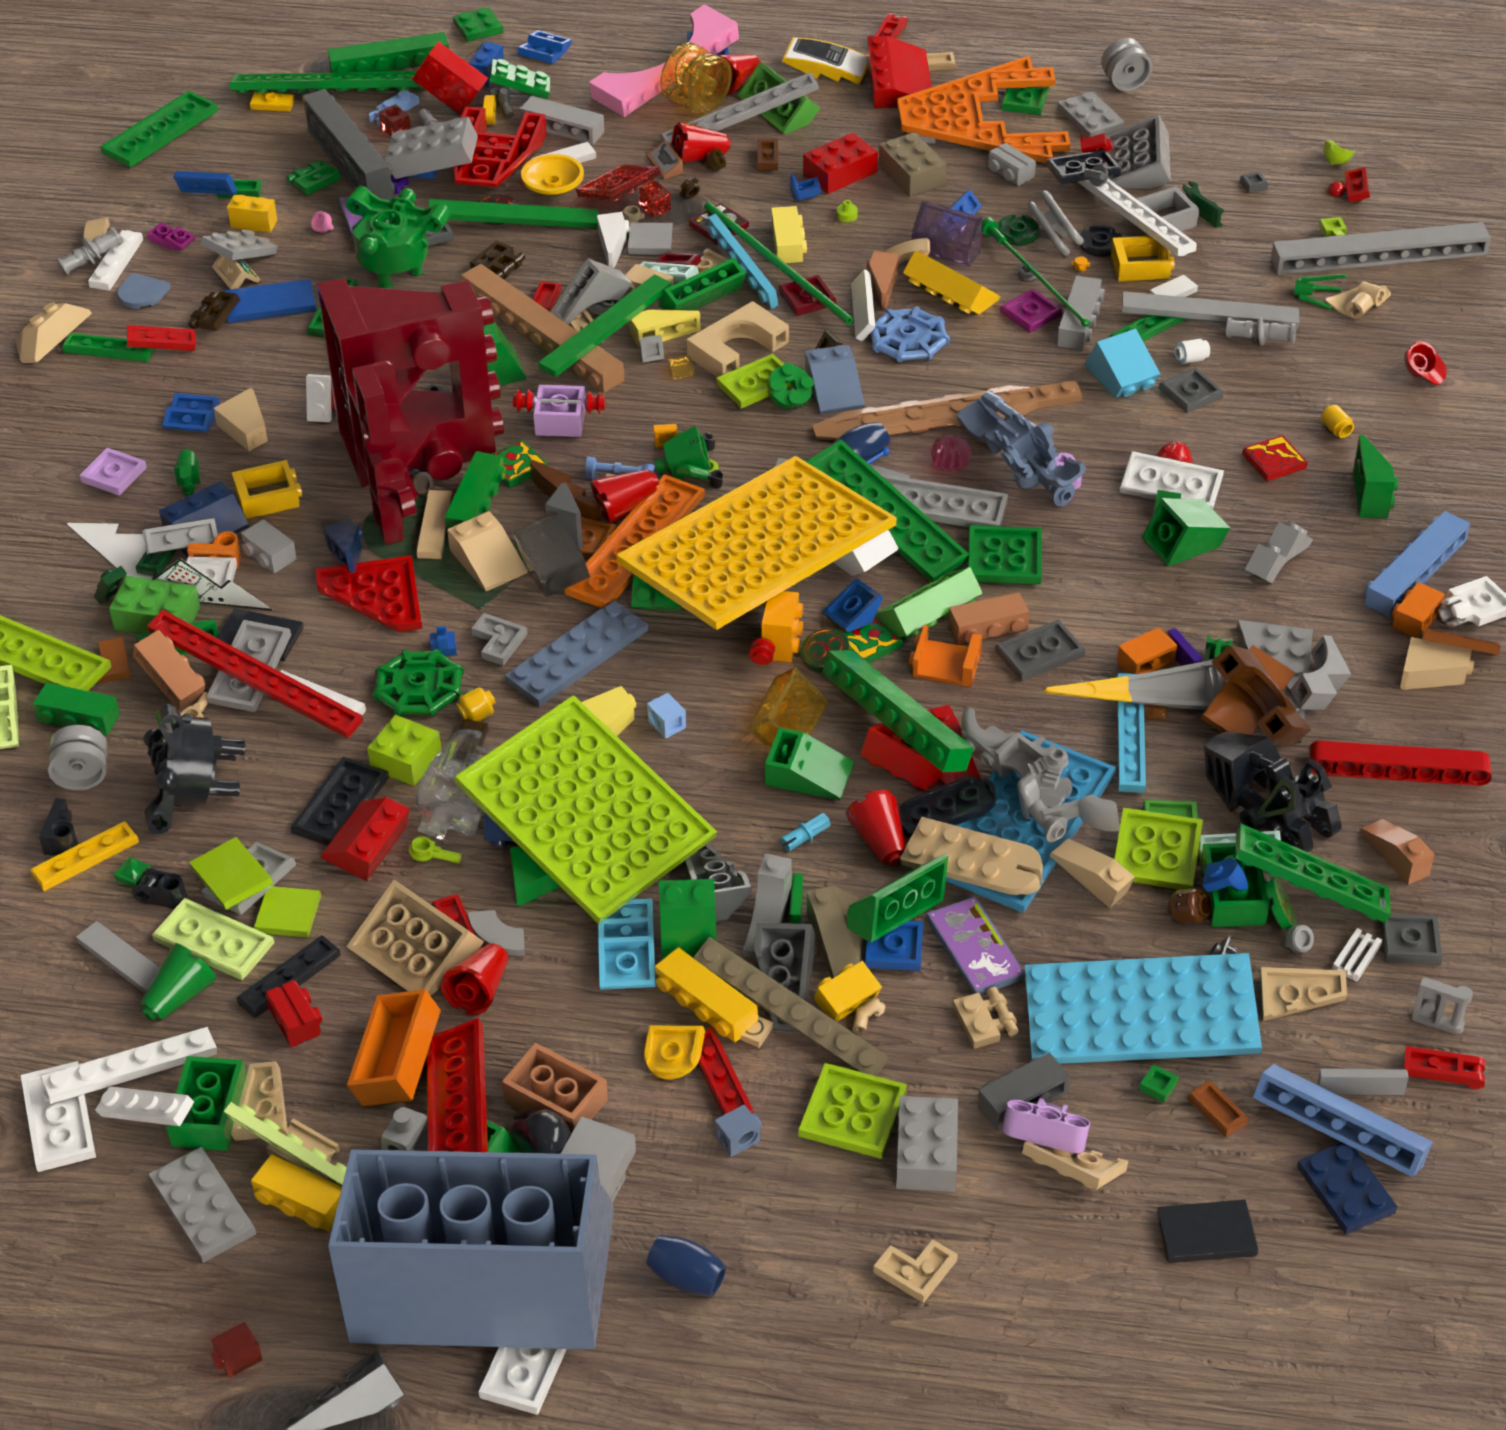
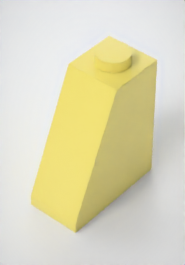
[581,686,636,736]

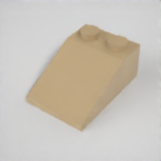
[447,511,528,592]

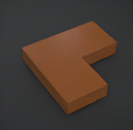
[96,637,131,684]

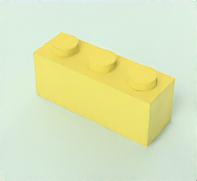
[771,206,807,263]

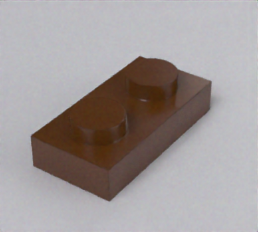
[757,139,778,171]

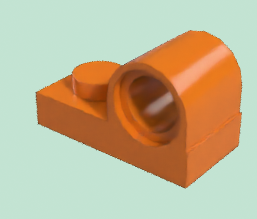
[187,531,241,569]

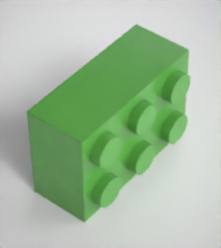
[109,576,201,634]

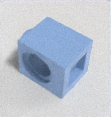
[647,693,686,739]

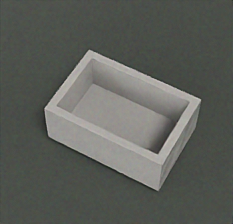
[896,1096,958,1192]

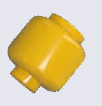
[456,686,496,722]

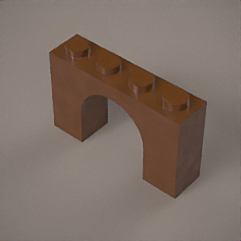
[1211,645,1311,746]

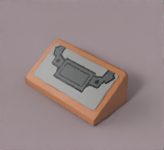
[647,141,683,179]

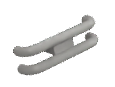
[1028,190,1084,256]

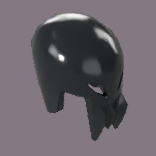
[511,1109,570,1154]

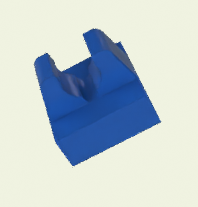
[430,626,457,656]

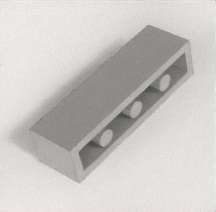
[520,96,604,145]
[1057,276,1105,350]

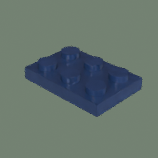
[1297,1142,1398,1235]

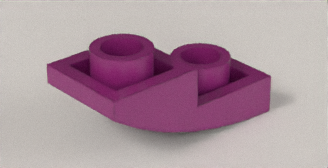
[147,222,195,251]

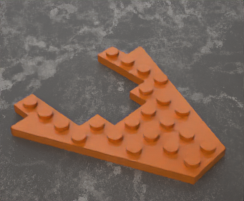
[897,56,1071,164]

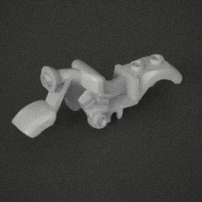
[961,708,1120,842]

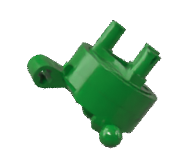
[345,186,451,289]

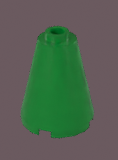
[140,943,216,1021]

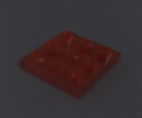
[575,164,661,202]

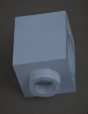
[715,1105,762,1157]

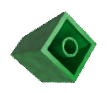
[484,322,527,385]
[1141,498,1230,566]

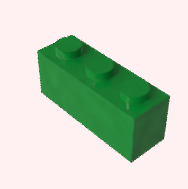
[33,682,120,736]

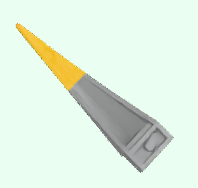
[1043,660,1226,711]

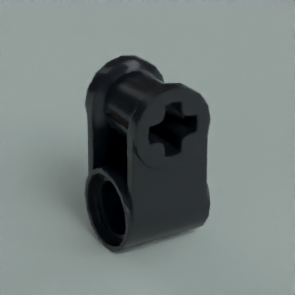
[132,868,188,909]

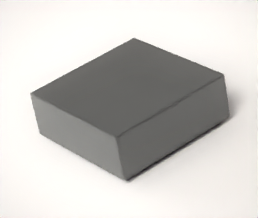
[1240,172,1268,193]

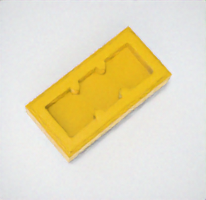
[250,92,295,112]

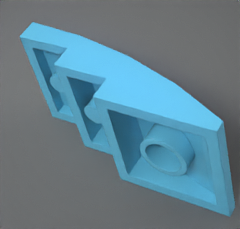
[598,899,656,990]

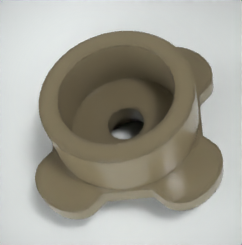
[623,205,645,224]

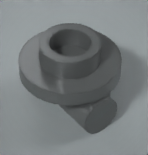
[1084,165,1108,186]

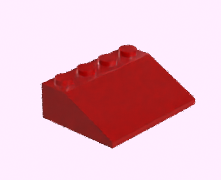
[867,36,932,109]

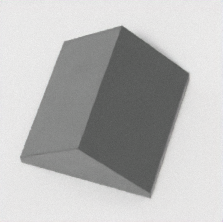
[545,482,583,549]

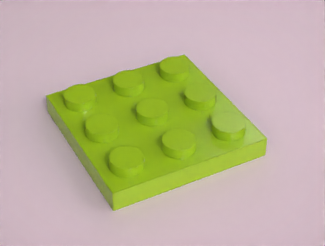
[1115,807,1203,890]
[798,1063,907,1159]

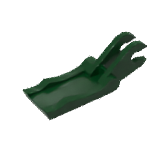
[1182,181,1224,228]

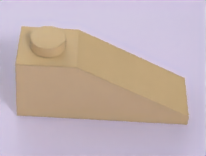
[1050,839,1135,909]

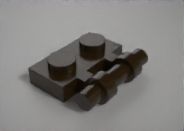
[470,240,526,279]
[188,291,240,331]

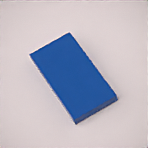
[224,279,316,323]

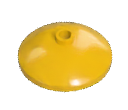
[521,154,584,195]

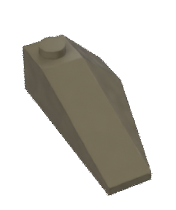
[807,886,866,979]

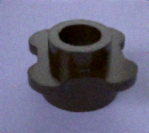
[679,177,700,199]

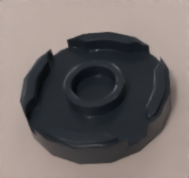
[1080,225,1122,257]

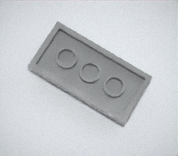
[206,620,291,712]
[149,1146,256,1263]

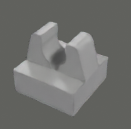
[638,335,664,363]

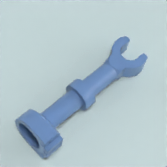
[585,456,654,480]

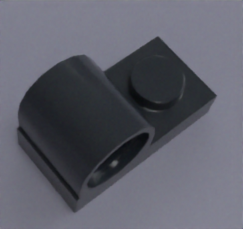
[39,798,78,856]

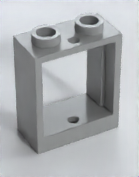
[1137,186,1199,236]

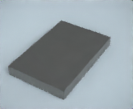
[995,619,1086,682]

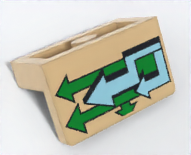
[212,255,260,289]

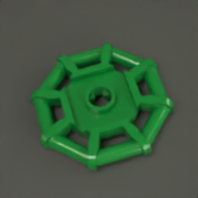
[372,649,464,717]

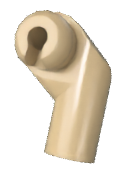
[852,998,885,1034]

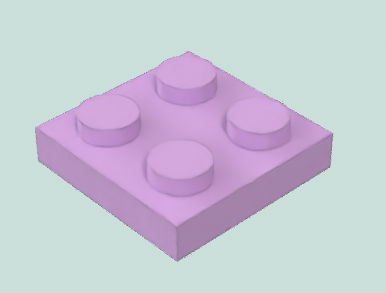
[80,448,147,496]

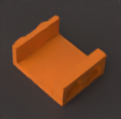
[909,625,982,687]

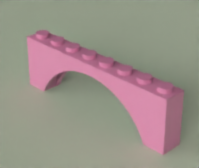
[589,4,739,117]

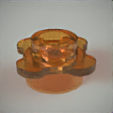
[1144,704,1168,721]

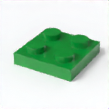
[453,7,504,42]

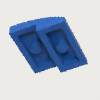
[518,30,572,64]
[162,393,220,432]

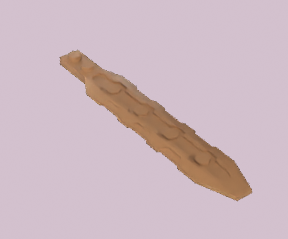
[812,380,1082,440]

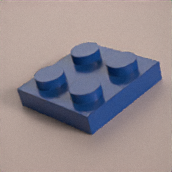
[865,921,923,971]

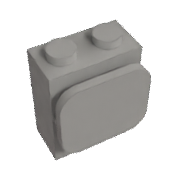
[561,1116,636,1202]

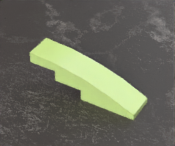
[0,664,19,749]

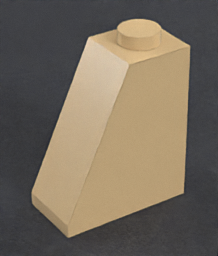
[214,388,268,451]
[1400,637,1475,690]

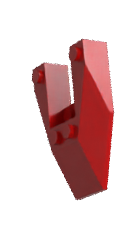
[453,107,547,187]

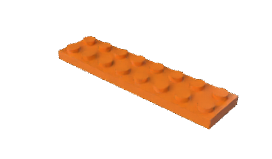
[564,474,705,608]

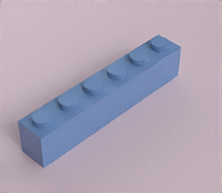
[1364,511,1470,618]
[1253,1064,1433,1177]

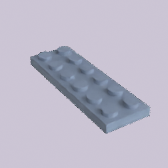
[505,600,648,707]

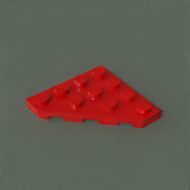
[315,556,423,632]

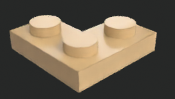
[873,1239,958,1303]

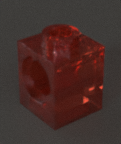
[379,104,411,136]
[639,181,671,217]

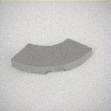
[468,910,525,956]

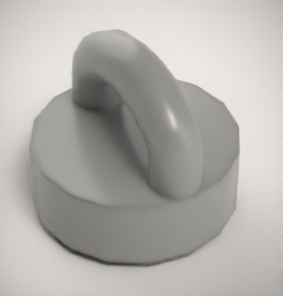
[1284,925,1314,952]

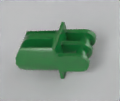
[174,449,201,496]
[1203,635,1232,662]

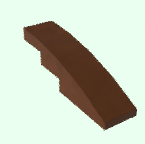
[530,460,601,521]

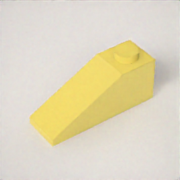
[629,310,701,347]

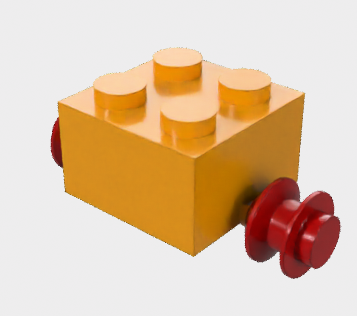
[749,590,803,665]

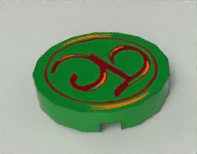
[1265,877,1296,930]

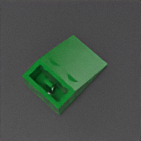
[765,727,854,801]

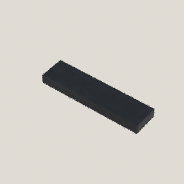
[236,935,341,1019]

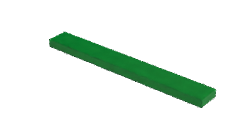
[428,199,599,229]
[538,274,672,377]

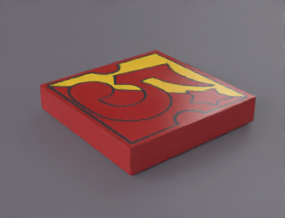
[1242,435,1308,481]

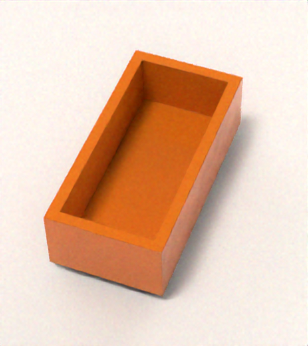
[347,989,441,1106]

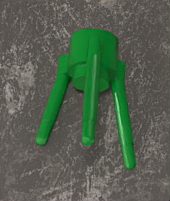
[1294,274,1347,310]

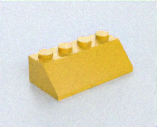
[903,250,1001,315]

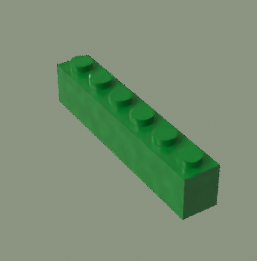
[327,32,449,72]

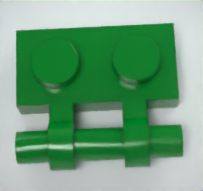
[286,160,341,195]

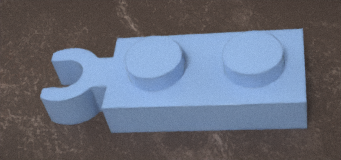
[369,90,419,126]

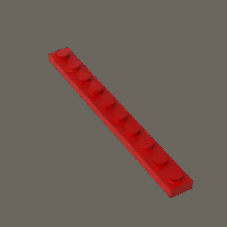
[147,610,364,739]

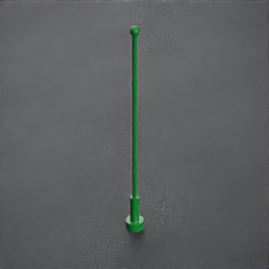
[979,217,1090,327]

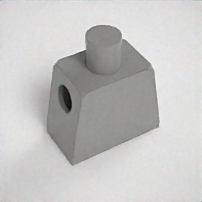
[381,1107,428,1151]

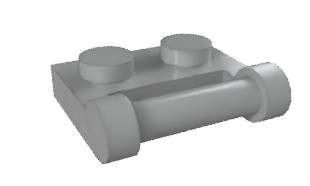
[1411,977,1473,1034]

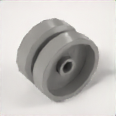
[1101,38,1153,91]
[48,725,107,790]

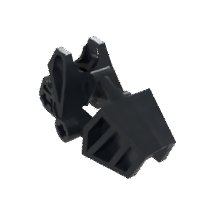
[1204,732,1342,852]

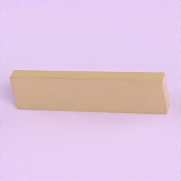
[417,490,453,559]

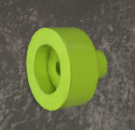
[837,200,858,223]

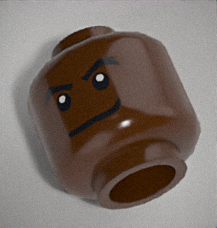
[1168,888,1211,925]

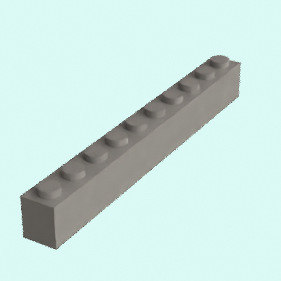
[1271,222,1491,275]

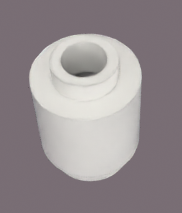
[1175,339,1210,364]

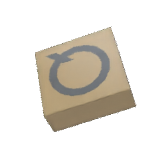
[740,1016,773,1048]

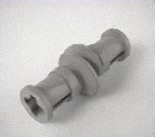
[57,227,123,276]
[1226,316,1297,345]

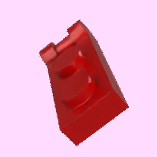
[874,13,908,39]
[1403,1046,1485,1090]

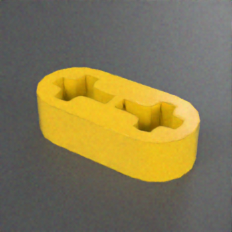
[483,95,496,125]

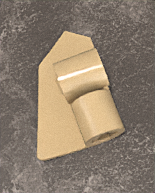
[1326,281,1391,319]

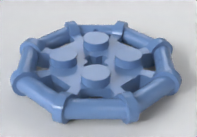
[870,306,950,363]

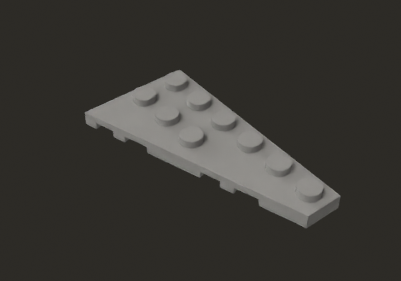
[1237,620,1313,743]

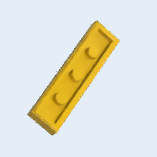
[30,821,139,891]

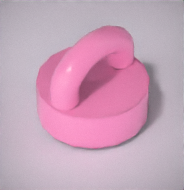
[311,211,334,233]

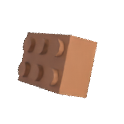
[502,1042,608,1136]

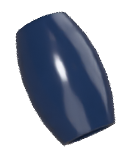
[832,422,890,461]
[646,1234,727,1297]

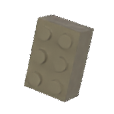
[879,133,947,197]

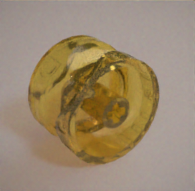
[660,42,732,115]

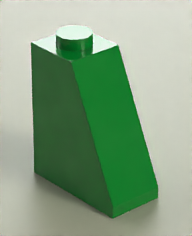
[510,847,560,906]

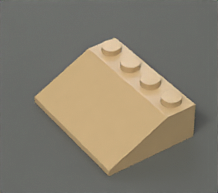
[346,880,484,996]

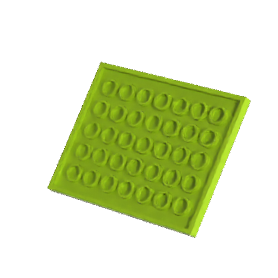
[455,695,717,924]

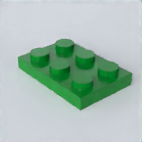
[489,59,550,99]

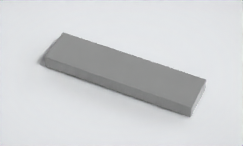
[76,921,159,993]

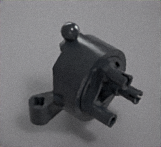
[143,704,245,834]

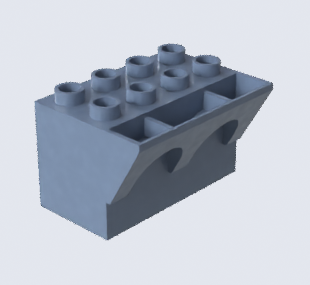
[328,1150,614,1349]

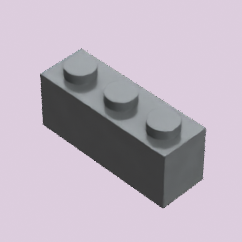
[977,1052,1070,1131]

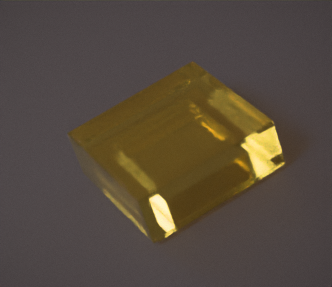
[668,356,695,379]

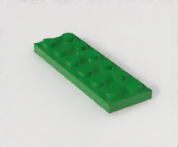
[100,90,218,168]
[1235,824,1391,923]

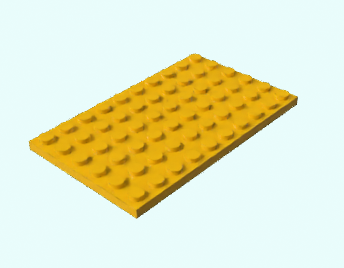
[616,456,896,630]

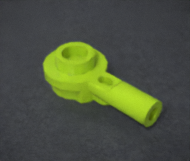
[409,837,462,864]

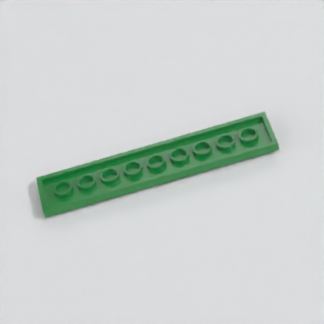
[229,71,425,93]

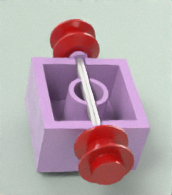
[513,385,606,437]

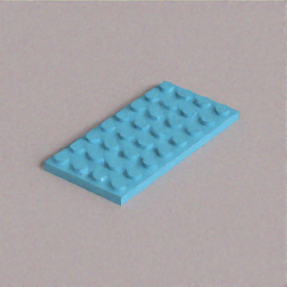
[1025,953,1262,1064]

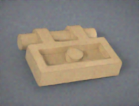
[953,987,1019,1049]

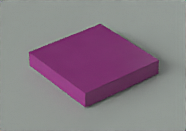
[1000,289,1062,333]

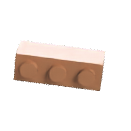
[948,592,1030,645]
[133,630,205,711]

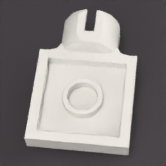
[1439,576,1506,627]

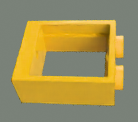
[1111,236,1175,282]
[232,460,302,519]

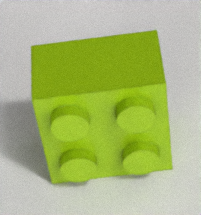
[367,715,442,786]

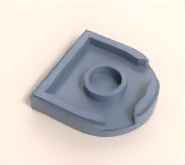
[118,273,171,310]

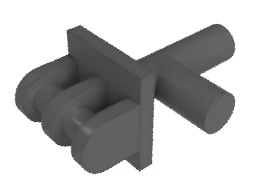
[489,82,514,118]

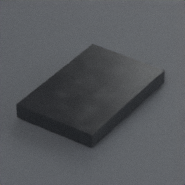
[1047,150,1121,184]
[217,608,304,661]
[1157,1199,1258,1263]

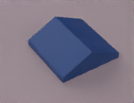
[822,578,883,632]

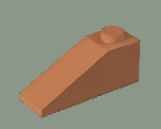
[866,251,899,311]
[1360,819,1435,885]

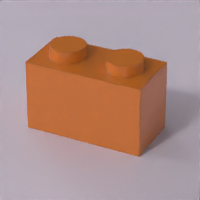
[1391,582,1445,639]
[1117,627,1177,674]

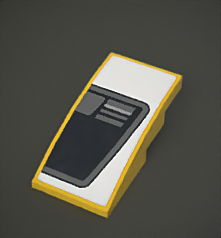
[782,37,868,85]

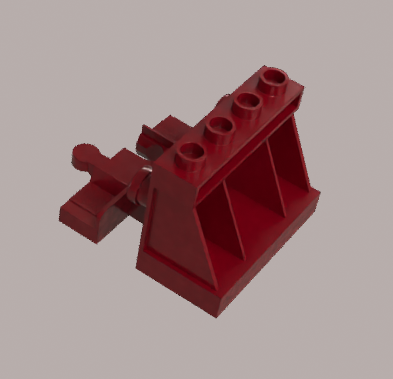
[317,277,504,546]

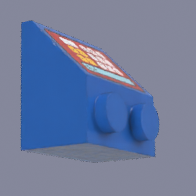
[465,42,504,87]

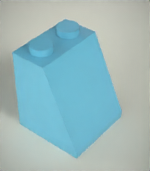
[1084,329,1160,398]

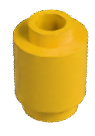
[1321,405,1354,438]

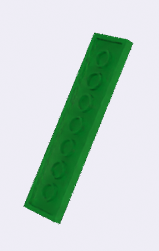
[806,440,969,582]

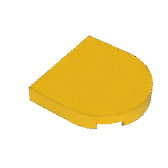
[644,1025,705,1080]

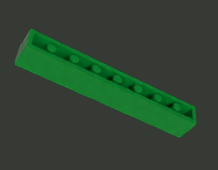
[822,650,974,772]

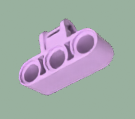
[1002,1098,1090,1153]

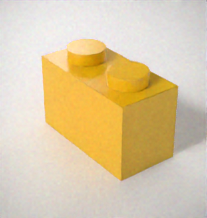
[227,195,278,233]
[813,961,882,1022]

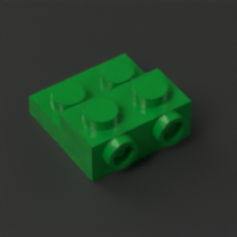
[631,574,681,611]

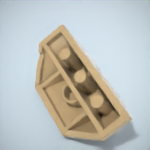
[15,302,92,363]

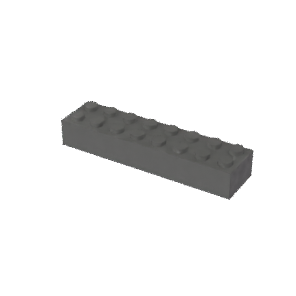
[302,89,395,201]

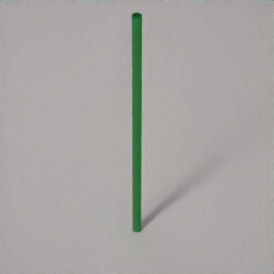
[704,202,853,325]

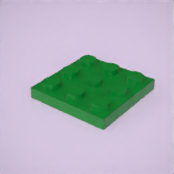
[968,525,1042,584]

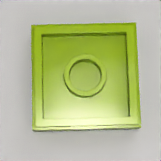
[254,886,321,938]

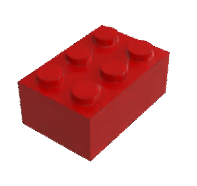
[412,41,488,116]
[803,132,878,194]

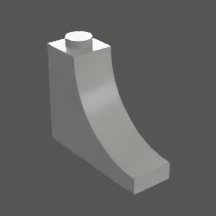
[550,258,632,325]
[743,853,792,959]

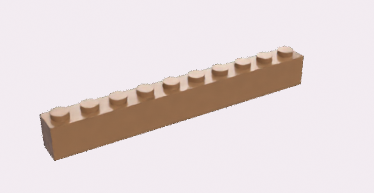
[461,264,624,393]

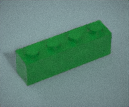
[659,258,746,311]
[444,451,507,534]

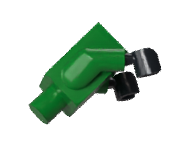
[654,425,723,489]

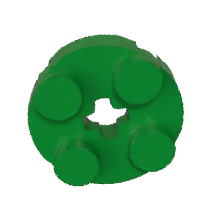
[767,363,814,409]

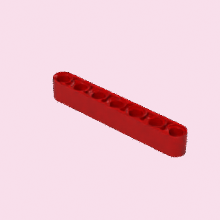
[1309,740,1492,786]

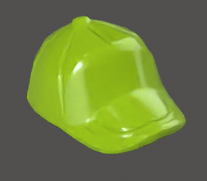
[1323,140,1355,165]

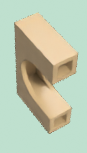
[687,301,789,377]

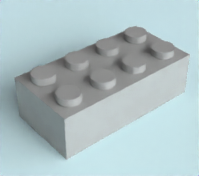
[385,117,478,179]

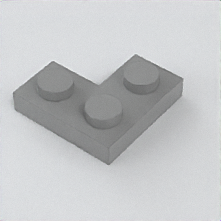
[471,613,527,666]

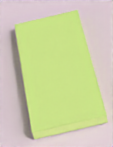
[152,898,274,981]

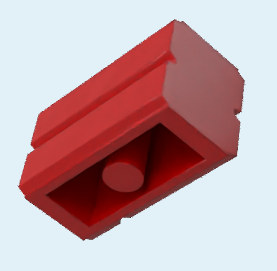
[265,980,323,1047]

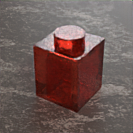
[210,1321,263,1378]

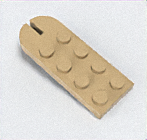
[900,817,1043,895]

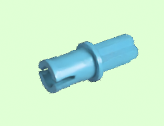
[780,813,831,852]

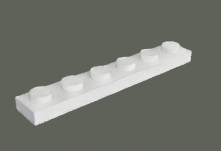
[41,1027,217,1104]

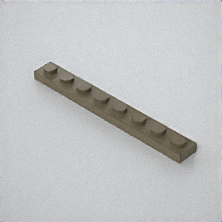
[693,937,889,1076]

